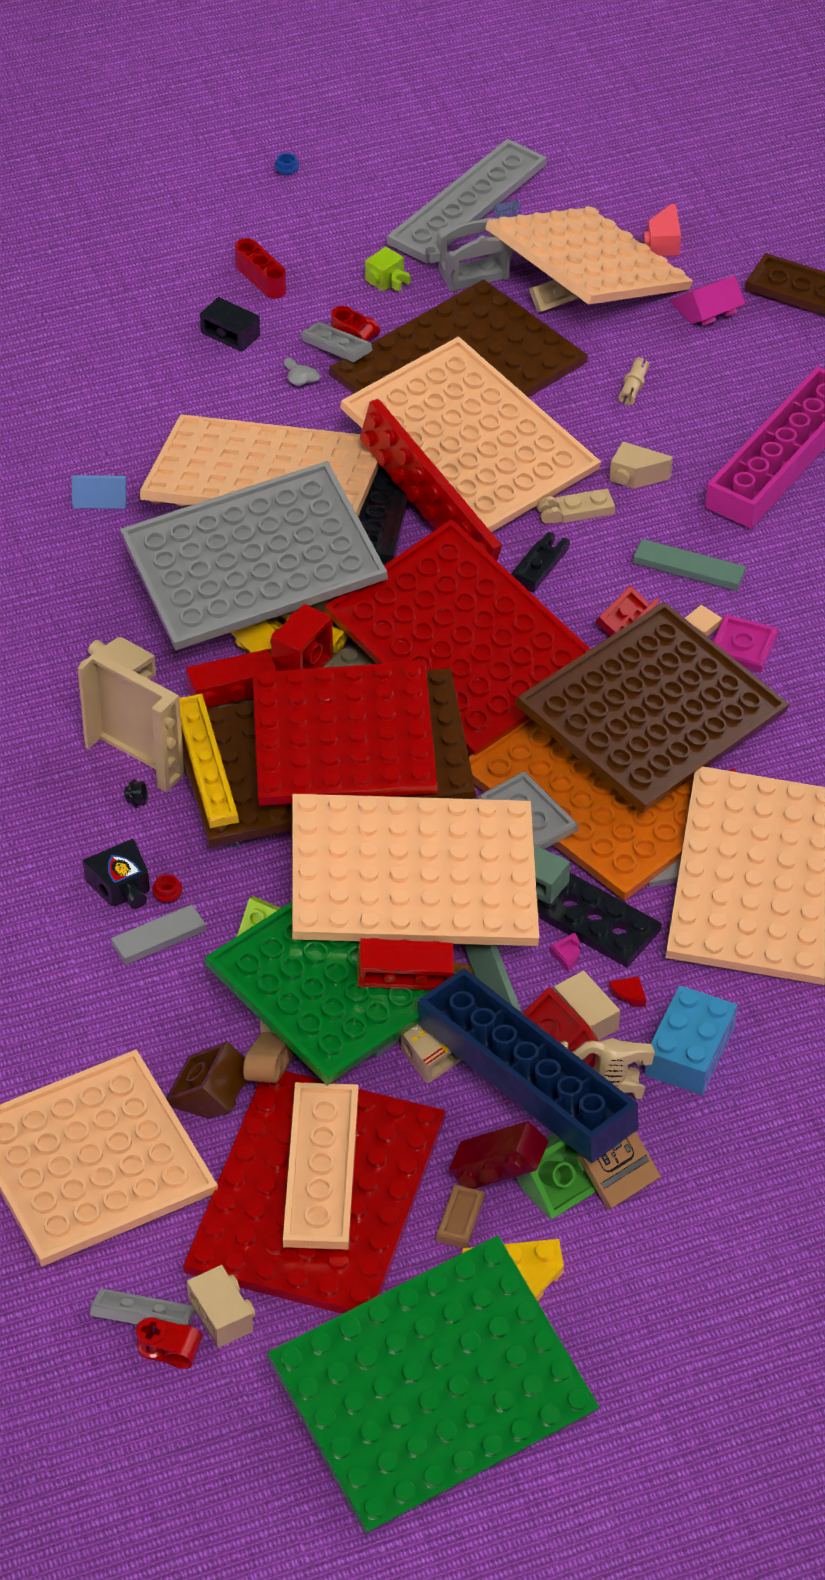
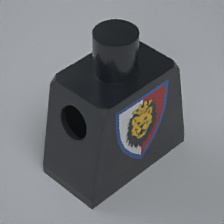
[83,839,150,909]

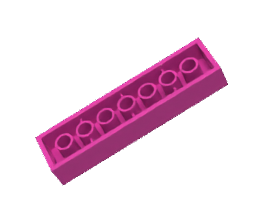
[705,366,825,529]

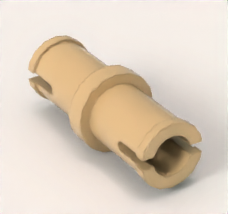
[618,358,649,406]

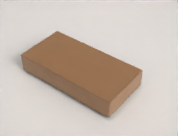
[436,1184,485,1248]

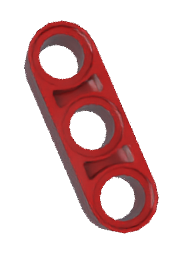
[235,238,286,299]

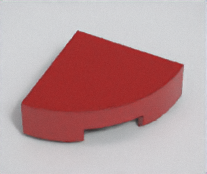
[609,976,647,1007]

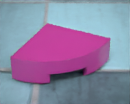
[550,933,580,972]

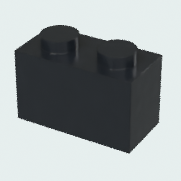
[200,297,260,352]

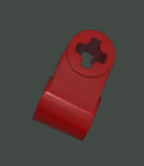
[331,306,380,341]
[136,1317,202,1369]

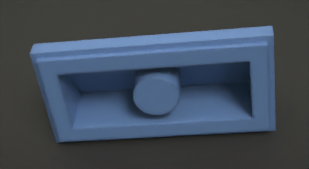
[72,475,127,509]

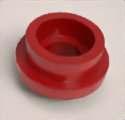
[152,874,182,902]

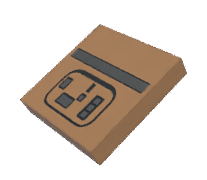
[576,1131,661,1209]

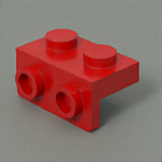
[595,585,660,636]

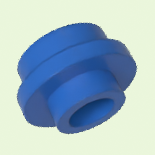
[275,153,299,175]

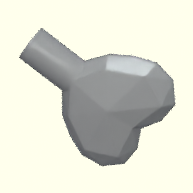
[283,357,321,387]

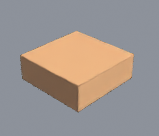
[685,605,723,637]

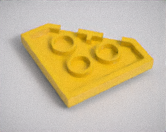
[462,1239,564,1301]

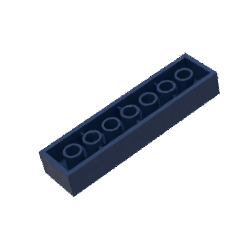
[418,968,638,1164]

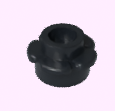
[125,779,148,808]

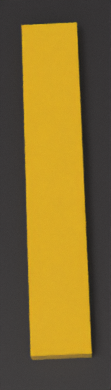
[179,694,239,828]

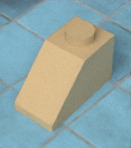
[610,442,673,489]

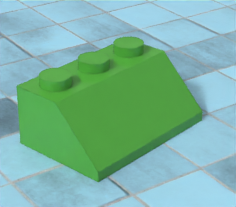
[516,1133,597,1219]

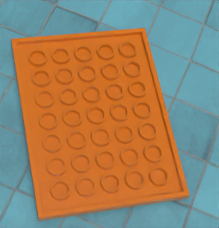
[469,718,694,901]

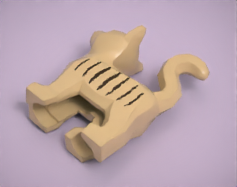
[561,1038,655,1099]

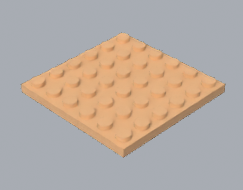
[485,206,693,304]
[0,1049,218,1267]

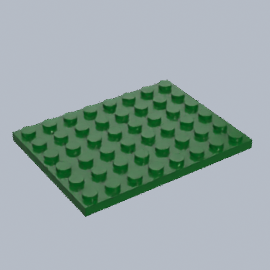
[266,1235,600,1535]

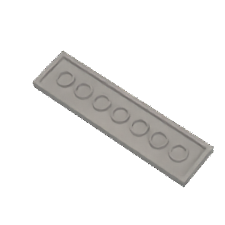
[387,138,547,264]

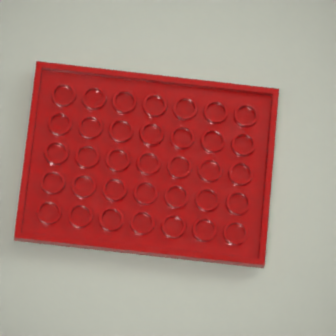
[324,519,590,756]
[183,1071,446,1314]

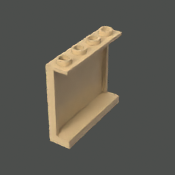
[77,651,184,793]

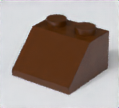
[166,1041,248,1119]

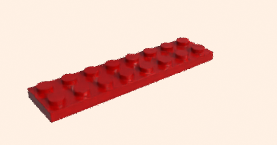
[360,398,502,561]

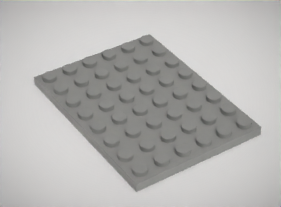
[120,461,388,651]

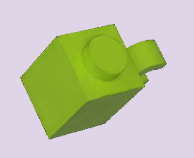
[365,246,411,291]

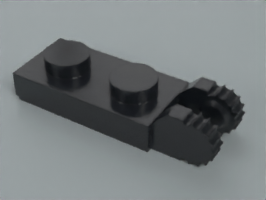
[511,532,570,591]

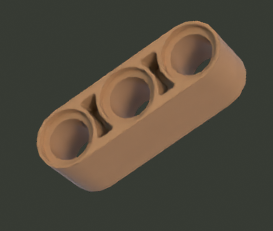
[244,1032,294,1083]

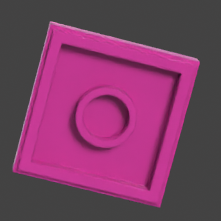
[713,614,778,673]

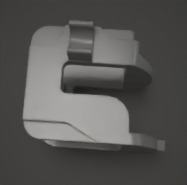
[425,217,513,292]

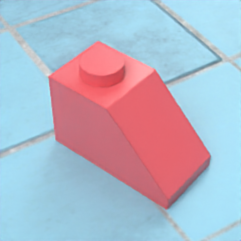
[643,204,681,256]

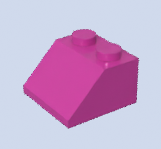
[670,275,745,326]

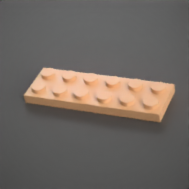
[283,1082,359,1250]

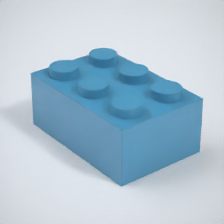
[644,985,738,1095]

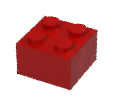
[270,604,333,671]

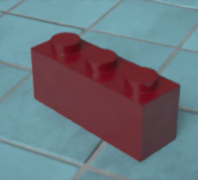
[448,1121,549,1189]

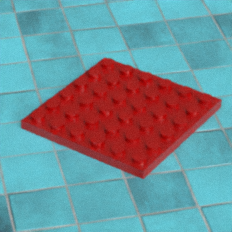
[252,660,438,806]

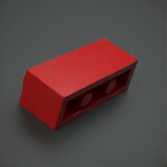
[186,649,277,708]
[357,938,454,990]

